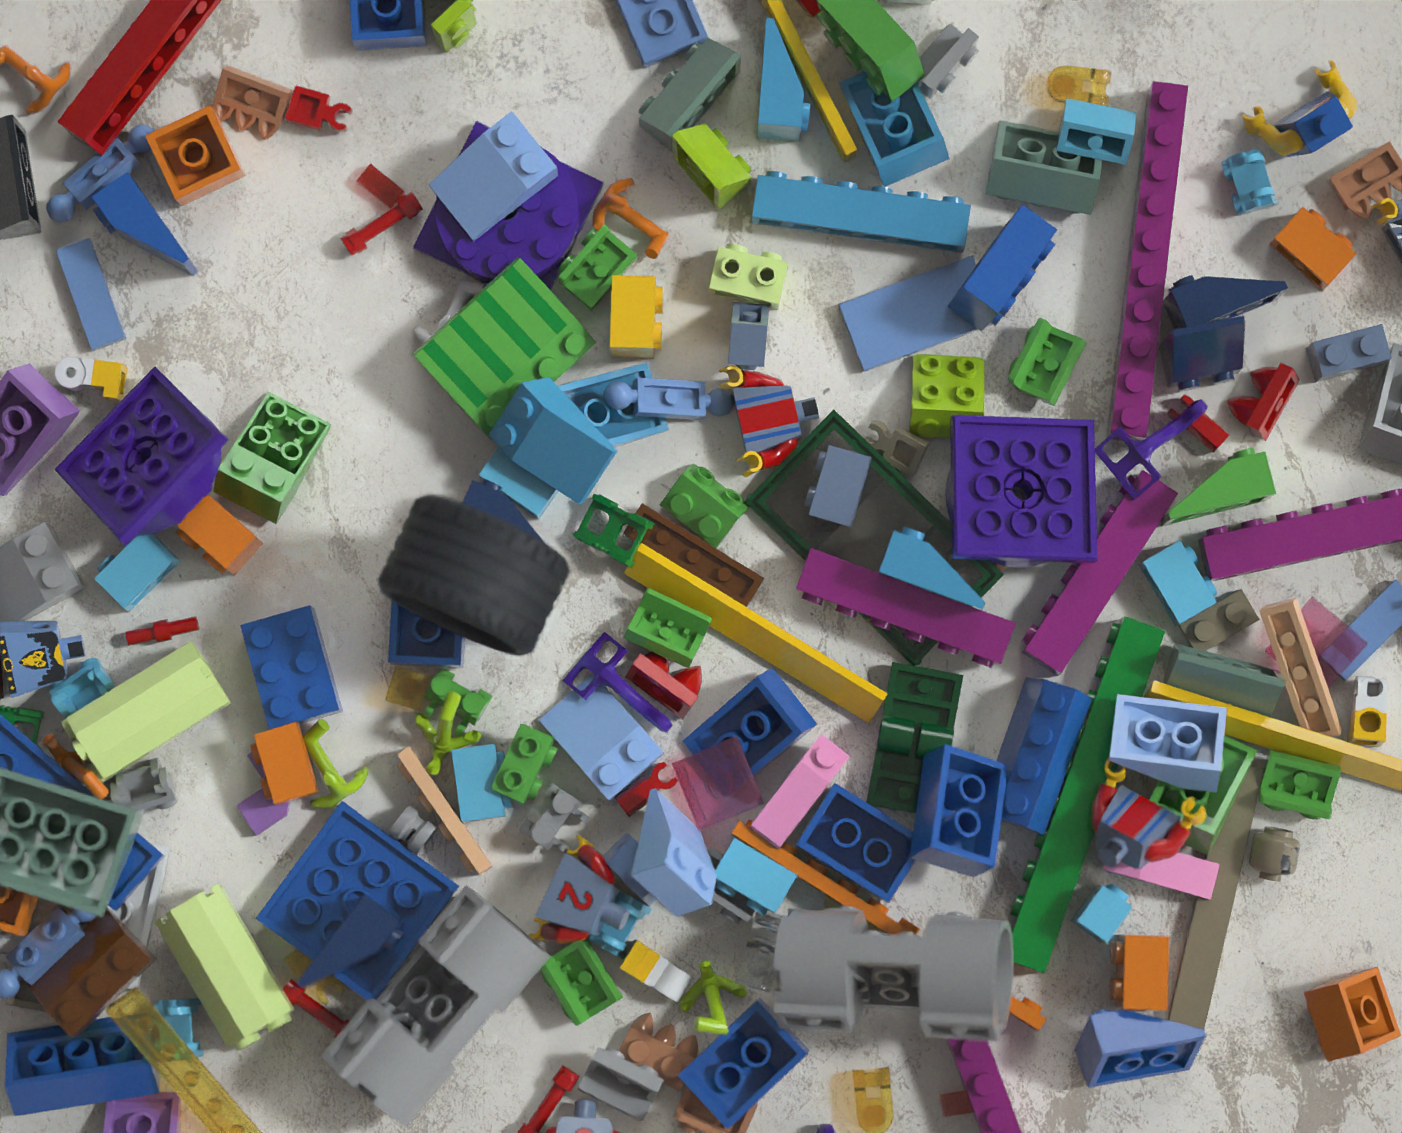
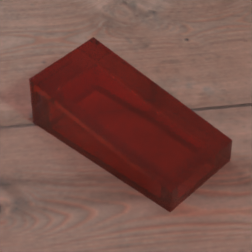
[356,163,405,209]
[939,1090,973,1117]

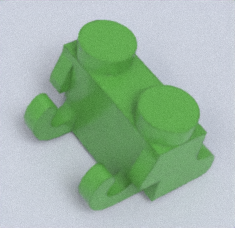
[423,668,493,736]

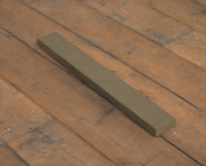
[1168,765,1265,1029]

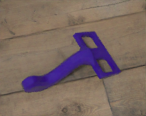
[1095,399,1208,500]
[562,632,673,733]

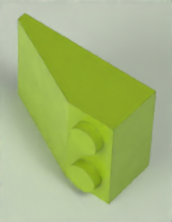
[672,123,752,211]

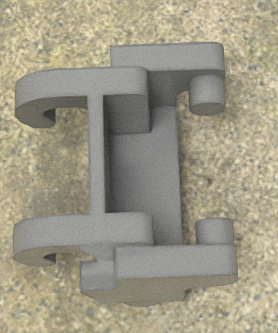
[110,757,178,813]
[519,782,590,853]

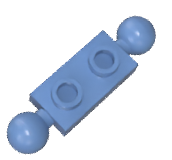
[46,124,154,222]
[604,377,734,420]
[0,906,97,999]

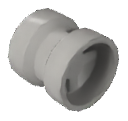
[388,805,438,855]

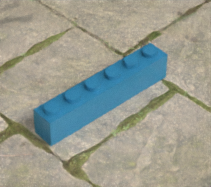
[752,171,971,253]

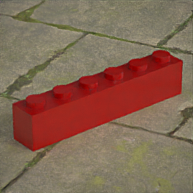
[57,0,222,156]

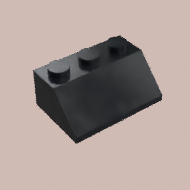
[0,114,42,240]

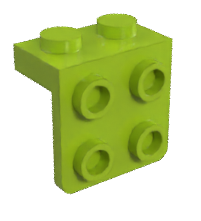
[431,0,477,52]
[909,354,984,438]

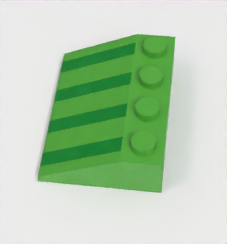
[412,257,597,440]

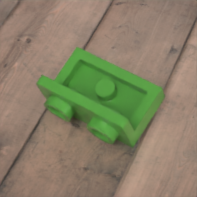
[558,224,638,311]
[1008,318,1086,406]
[659,463,749,548]
[623,588,712,669]
[491,724,558,805]
[1259,750,1341,820]
[541,938,623,1026]

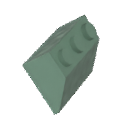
[638,37,741,152]
[986,120,1102,215]
[1163,642,1286,717]

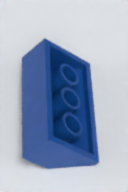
[996,677,1092,835]
[5,1011,160,1116]

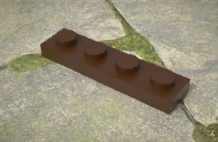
[623,503,764,607]

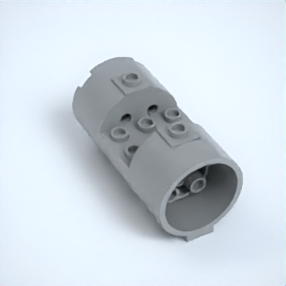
[321,885,551,1127]
[773,906,1013,1041]

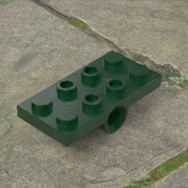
[866,662,964,814]

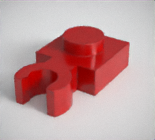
[285,85,353,133]

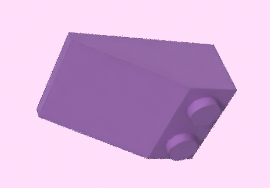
[0,363,80,496]
[103,1092,181,1133]

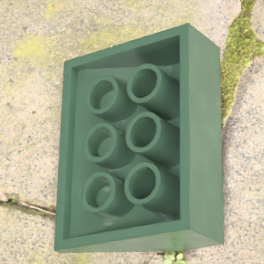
[0,768,143,917]

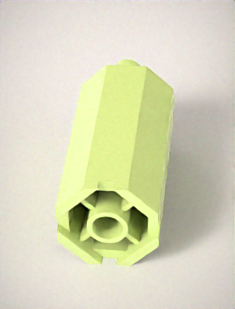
[61,641,231,783]
[155,884,295,1051]

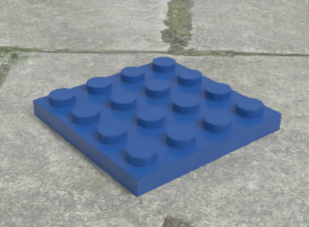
[255,801,460,1001]

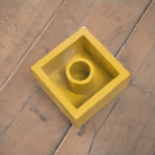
[610,275,663,359]

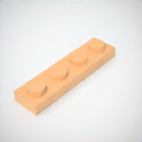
[1259,598,1343,737]
[397,747,493,875]

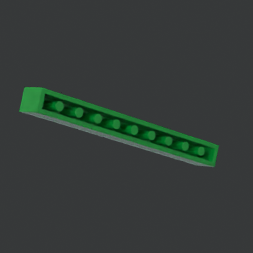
[1010,616,1165,973]

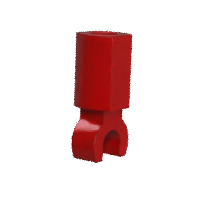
[1167,394,1229,453]
[614,762,678,817]

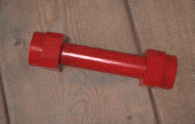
[340,191,423,256]
[283,979,350,1038]
[517,1065,580,1133]

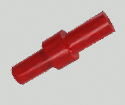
[125,616,199,646]

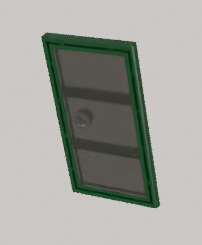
[744,409,1004,666]

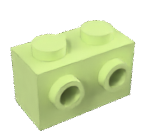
[709,244,788,310]

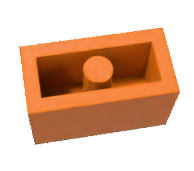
[1269,207,1356,291]
[250,722,320,806]

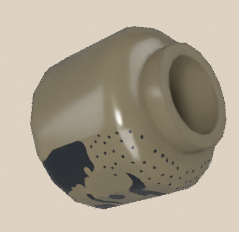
[1249,826,1300,882]

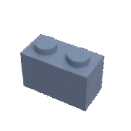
[728,302,769,370]
[1306,324,1392,383]
[805,445,872,527]

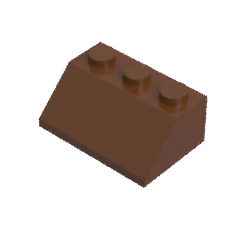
[27,907,157,1037]

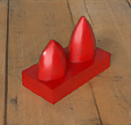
[1227,363,1300,441]
[625,651,702,720]

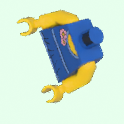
[1242,60,1358,157]

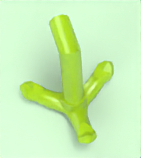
[414,691,481,775]
[303,719,369,809]
[680,960,748,1035]

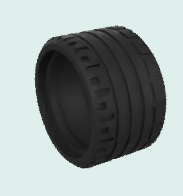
[377,495,570,656]

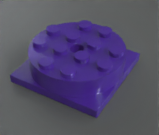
[413,121,604,291]
[54,367,229,546]
[945,415,1098,568]

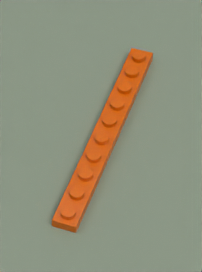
[731,819,1047,1031]

